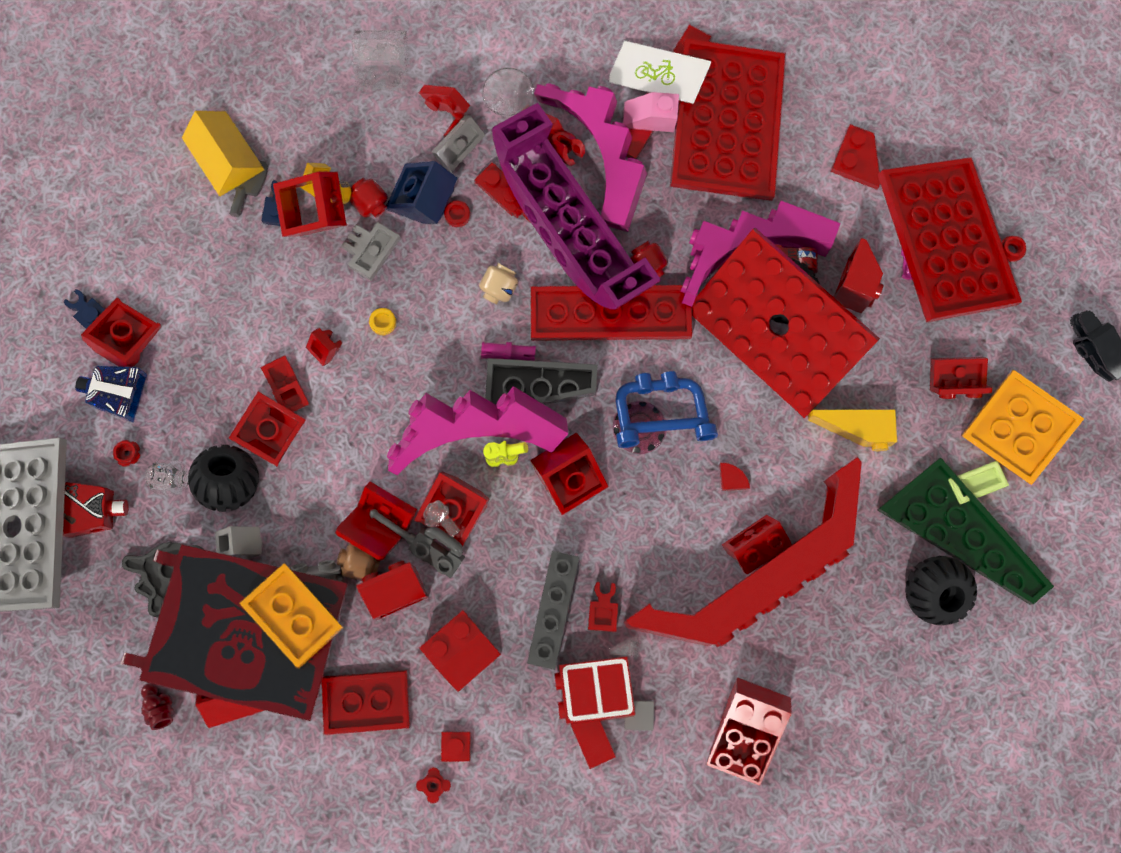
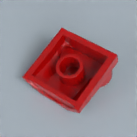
[81,298,161,368]
[228,391,306,467]
[414,471,490,547]

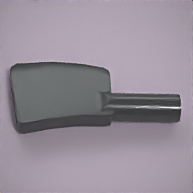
[229,161,268,217]

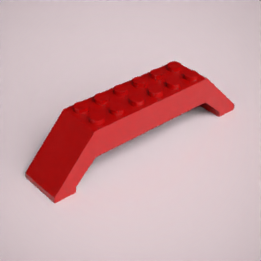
[624,457,862,647]

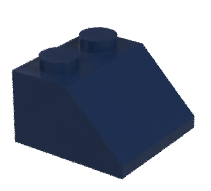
[386,161,458,224]

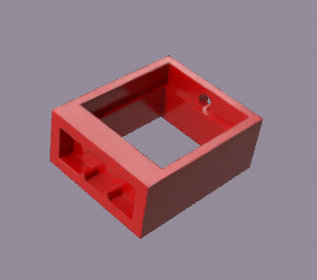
[273,171,347,237]

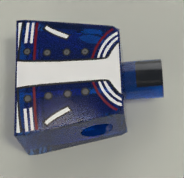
[75,366,147,423]

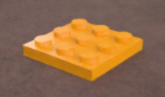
[961,370,1084,485]

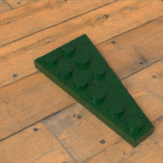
[877,457,1054,605]

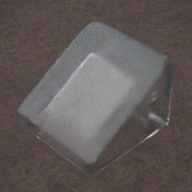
[608,634,639,657]

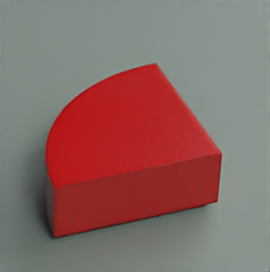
[719,463,750,491]

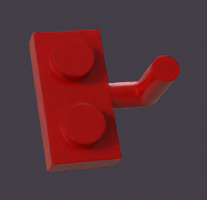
[419,85,471,138]

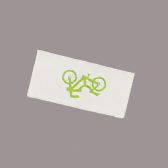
[609,41,712,104]

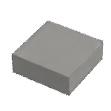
[625,701,654,731]

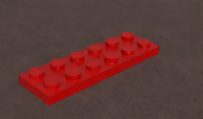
[531,285,692,341]

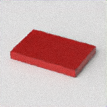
[322,670,410,735]

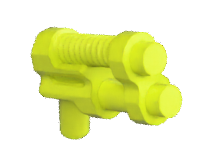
[483,441,528,467]

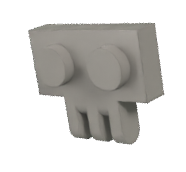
[341,222,401,281]

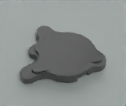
[122,542,203,617]

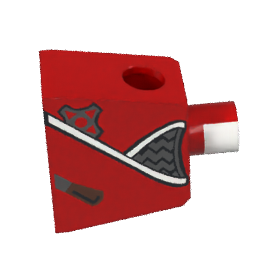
[63,482,129,538]

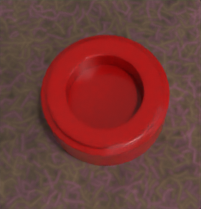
[444,200,471,228]

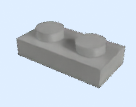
[432,115,485,172]

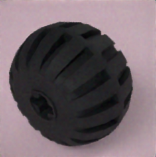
[188,445,259,512]
[905,556,977,626]

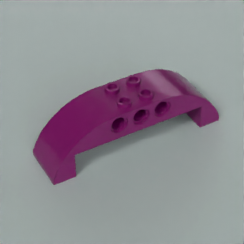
[492,102,661,309]

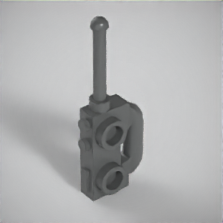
[370,509,465,578]

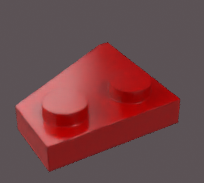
[831,124,880,190]

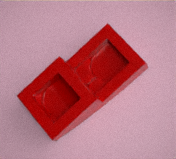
[260,355,309,412]

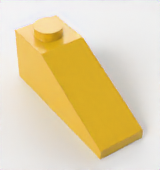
[808,410,897,451]

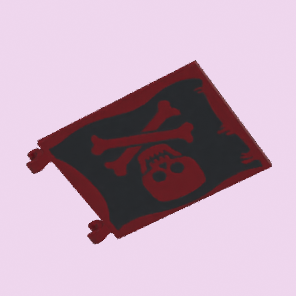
[121,544,348,721]

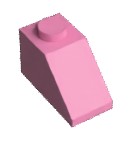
[623,92,679,132]

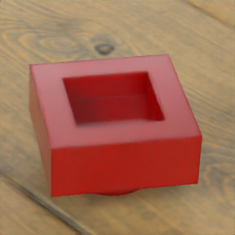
[441,732,471,762]

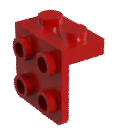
[335,481,417,560]

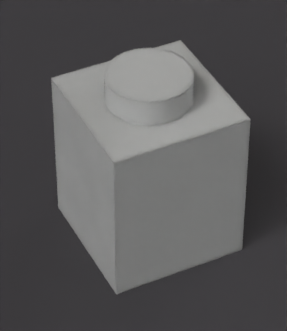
[215,526,262,559]

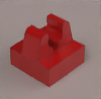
[306,328,342,366]

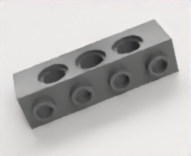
[527,551,579,670]

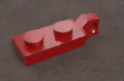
[474,162,531,223]

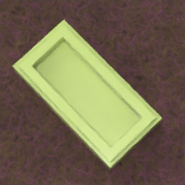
[948,461,1009,505]

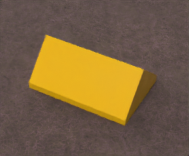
[182,111,264,197]

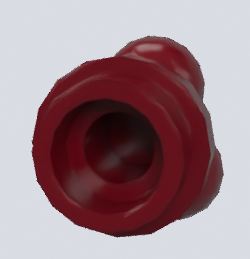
[141,683,174,730]

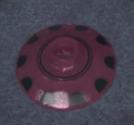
[613,401,666,454]

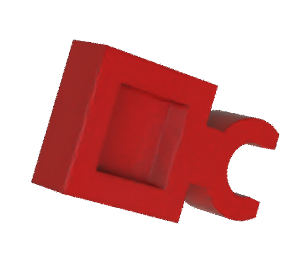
[588,582,618,632]

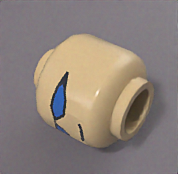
[479,263,518,305]

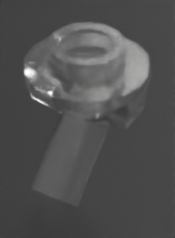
[423,500,460,537]

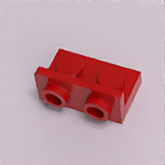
[722,515,792,574]

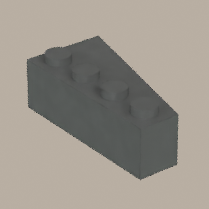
[485,358,598,405]

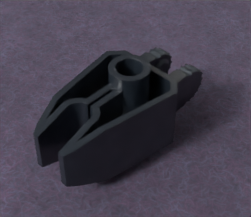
[1070,310,1121,382]

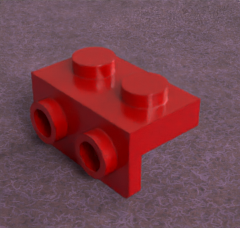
[930,357,992,399]

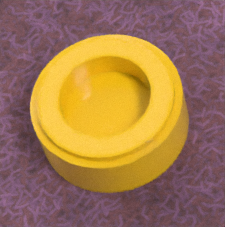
[369,308,396,336]

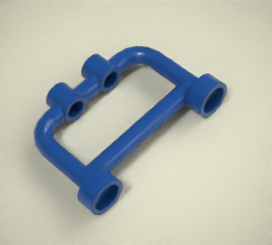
[616,371,718,448]

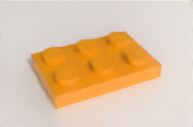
[240,563,343,668]

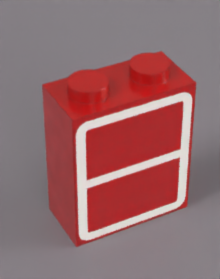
[554,657,635,725]

